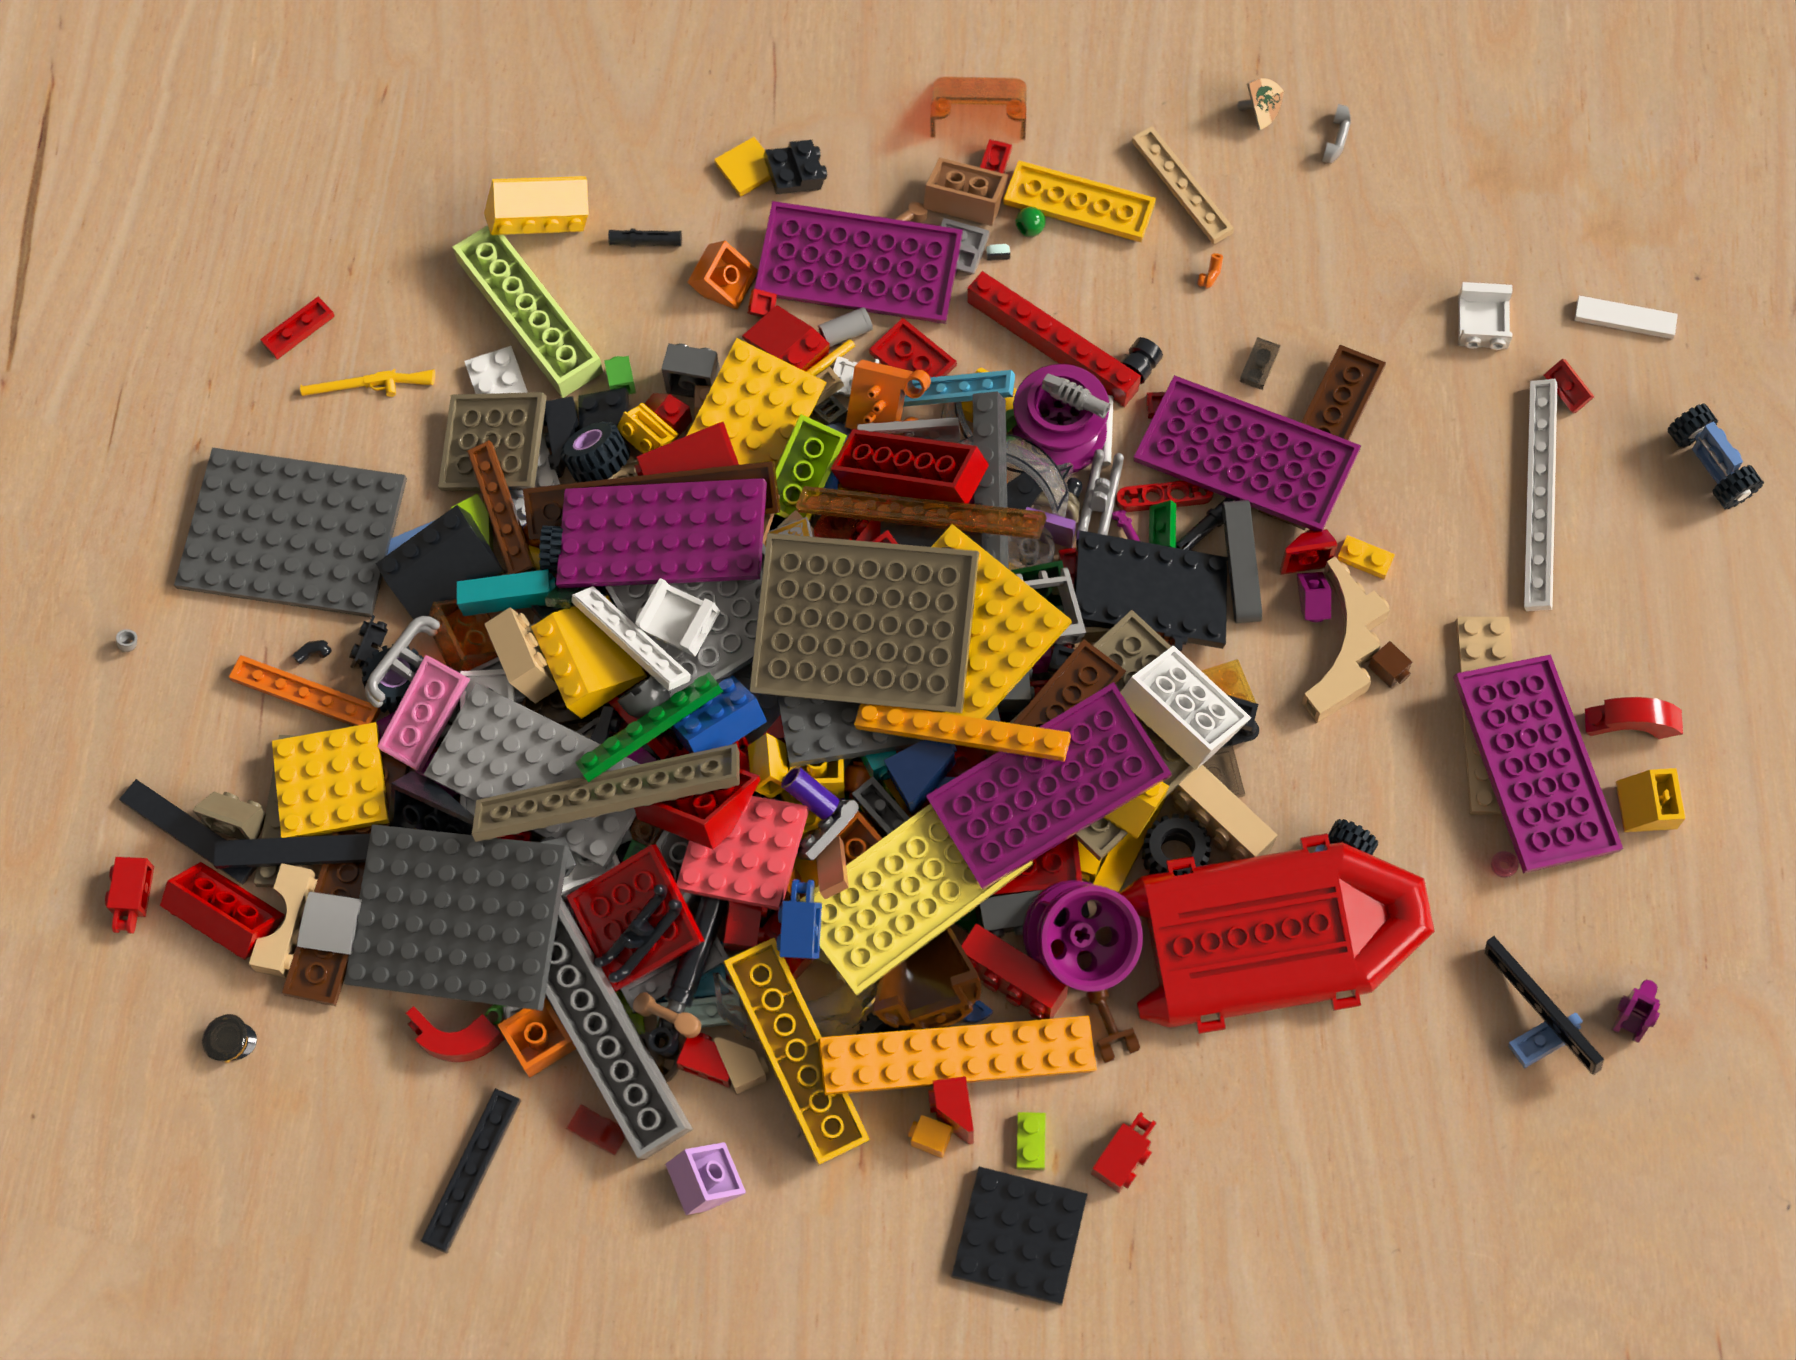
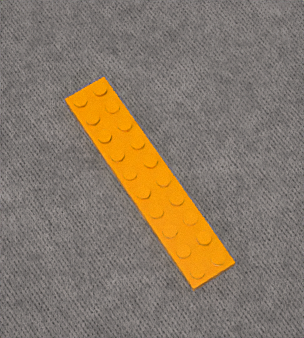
[818,1016,1097,1095]

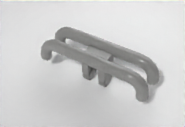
[1076,449,1124,537]
[365,616,440,708]

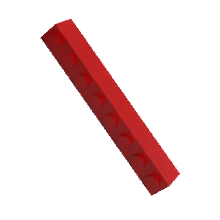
[967,271,1141,407]

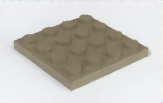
[438,392,547,491]

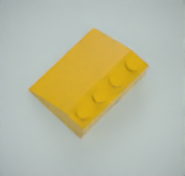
[531,595,647,719]

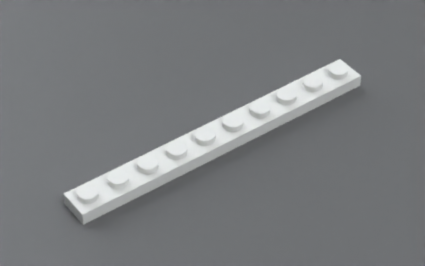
[1524,379,1557,611]

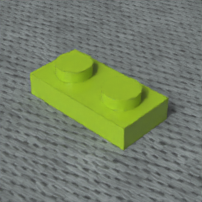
[1017,1112,1046,1170]

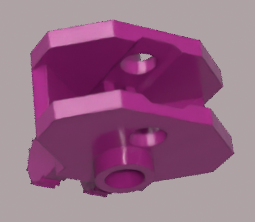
[1612,979,1660,1043]

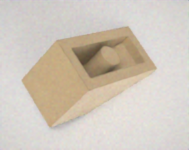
[714,1037,769,1094]

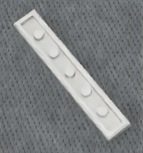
[571,587,691,691]

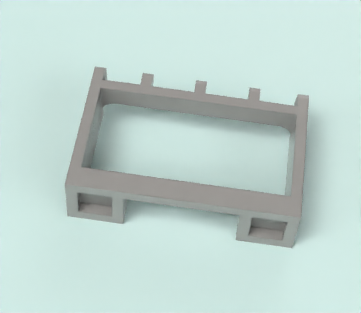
[1015,568,1086,646]

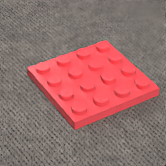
[677,796,809,910]

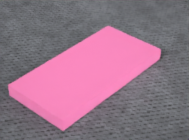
[377,655,470,772]

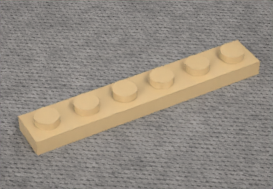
[1132,126,1234,245]

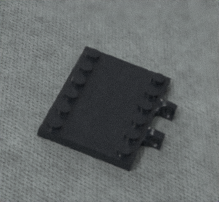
[1074,530,1227,651]

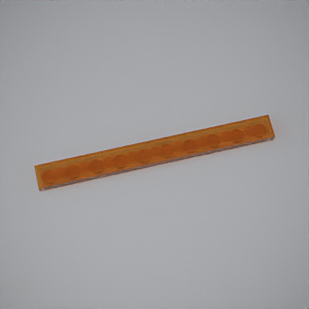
[796,486,1047,539]

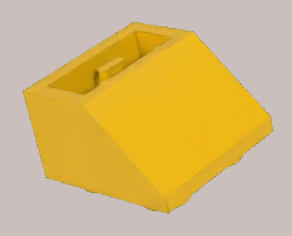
[1616,768,1686,832]

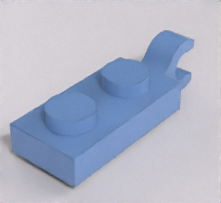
[1508,1013,1583,1069]

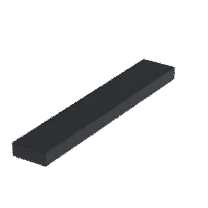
[119,779,257,885]
[214,834,370,869]
[1485,936,1604,1075]
[421,1088,521,1254]

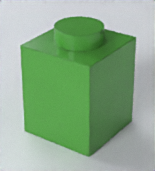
[604,356,636,394]

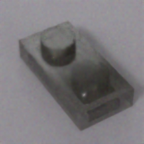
[1240,337,1281,390]

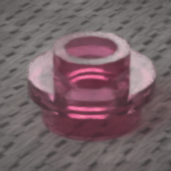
[1491,851,1519,878]

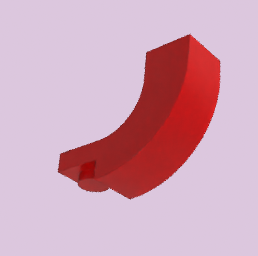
[1585,697,1683,739]
[406,1006,505,1062]

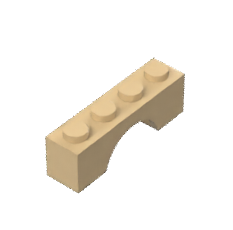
[249,863,318,978]

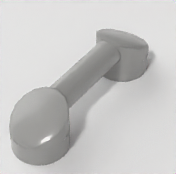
[1323,104,1351,163]

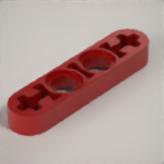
[1116,481,1214,512]

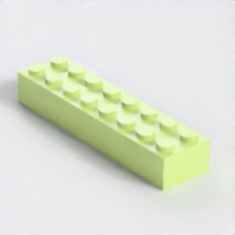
[453,225,604,398]

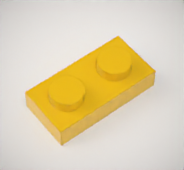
[1337,535,1395,579]

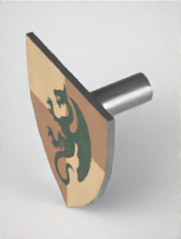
[1238,78,1284,130]

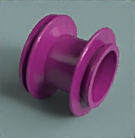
[1012,364,1110,475]

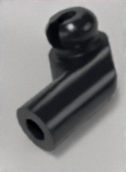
[292,640,332,665]

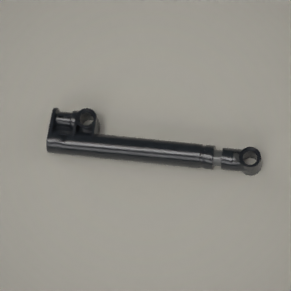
[648,896,729,1057]

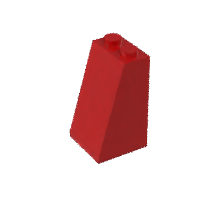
[634,421,739,476]

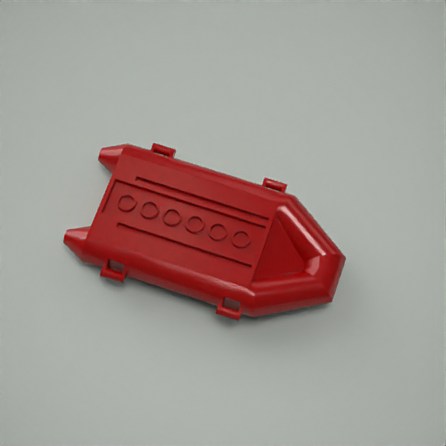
[1119,833,1435,1034]

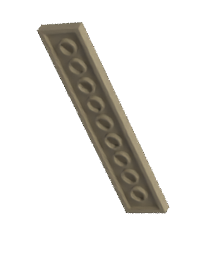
[472,744,739,842]

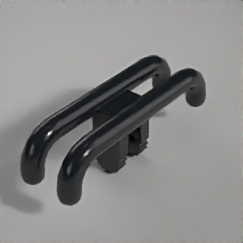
[594,884,682,983]

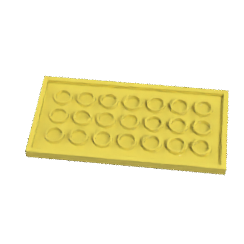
[799,803,1033,996]

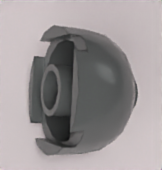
[617,674,671,719]

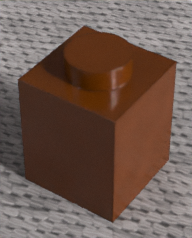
[1368,641,1412,688]

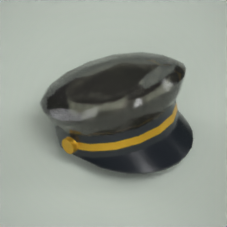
[202,1014,257,1063]

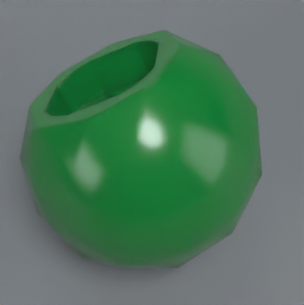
[1016,207,1046,237]

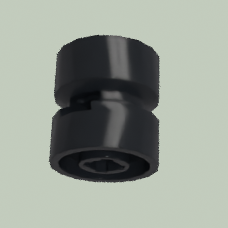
[1120,337,1163,384]

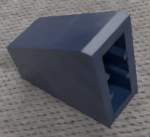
[884,740,957,814]

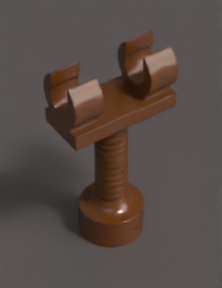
[1086,989,1140,1063]

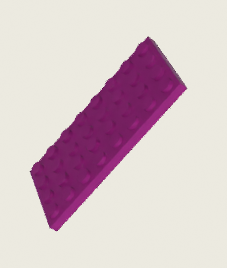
[755,201,963,324]
[1134,375,1361,532]
[556,478,767,588]
[1453,654,1623,873]
[926,682,1172,890]

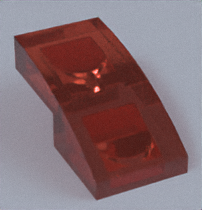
[566,1104,626,1156]

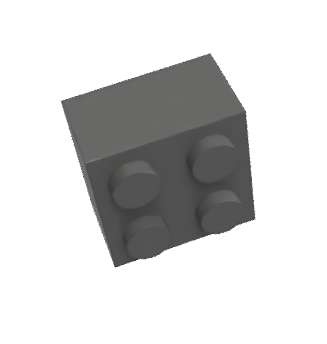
[661,343,720,398]

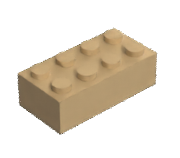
[1172,765,1278,861]

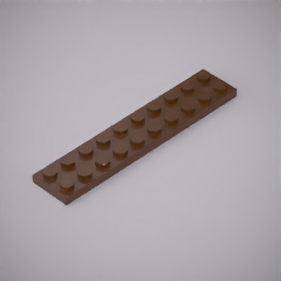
[522,461,780,540]
[282,751,410,1006]

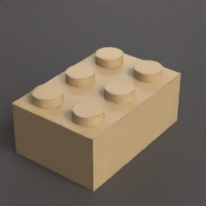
[485,607,558,704]

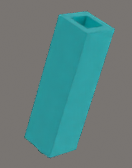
[457,569,558,616]

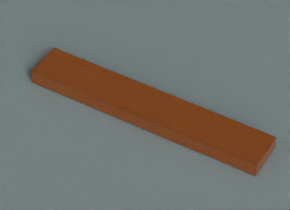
[467,440,536,574]

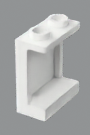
[1458,282,1512,350]
[635,578,720,657]

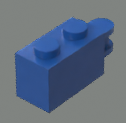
[777,879,822,959]

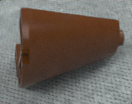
[873,927,981,1030]

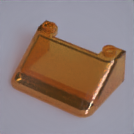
[930,77,1027,140]

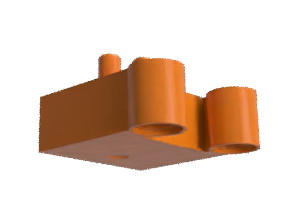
[845,359,931,429]

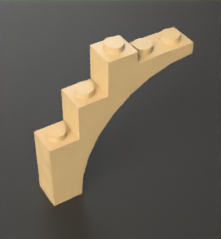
[1302,557,1390,723]

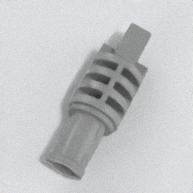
[1042,373,1110,418]

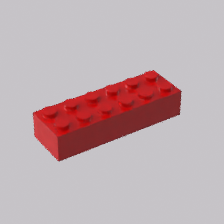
[831,429,989,506]

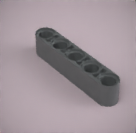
[1222,500,1262,623]

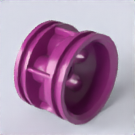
[1023,880,1143,992]

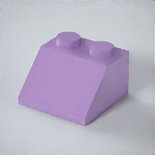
[665,1142,746,1215]

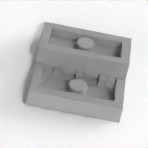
[941,218,990,274]
[297,892,362,954]

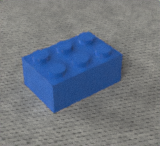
[671,676,767,754]

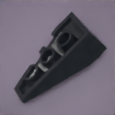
[389,771,474,835]

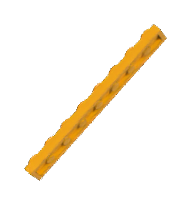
[854,704,1071,761]

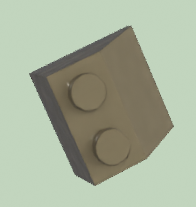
[193,792,266,840]

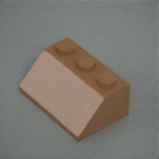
[923,157,1008,226]

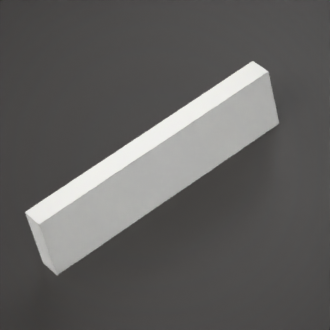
[1574,296,1678,339]

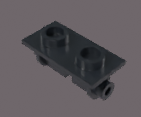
[349,615,388,669]

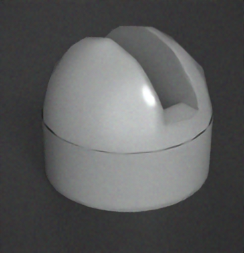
[116,629,137,652]

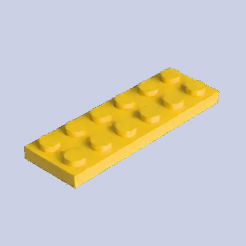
[1004,160,1156,242]

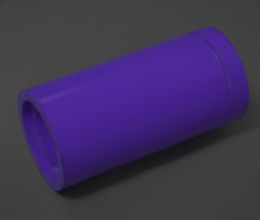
[781,766,839,820]

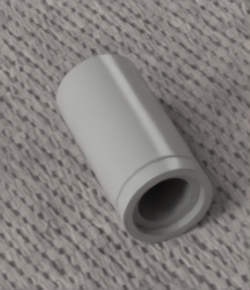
[818,307,873,347]

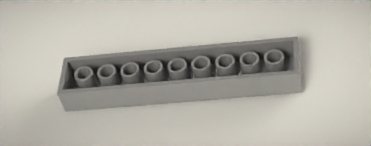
[546,897,693,1159]

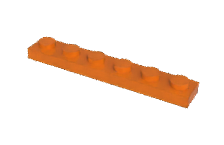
[229,655,381,726]

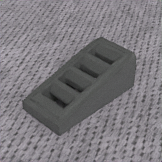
[812,395,848,425]

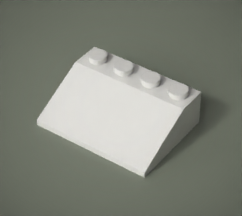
[1120,646,1251,770]

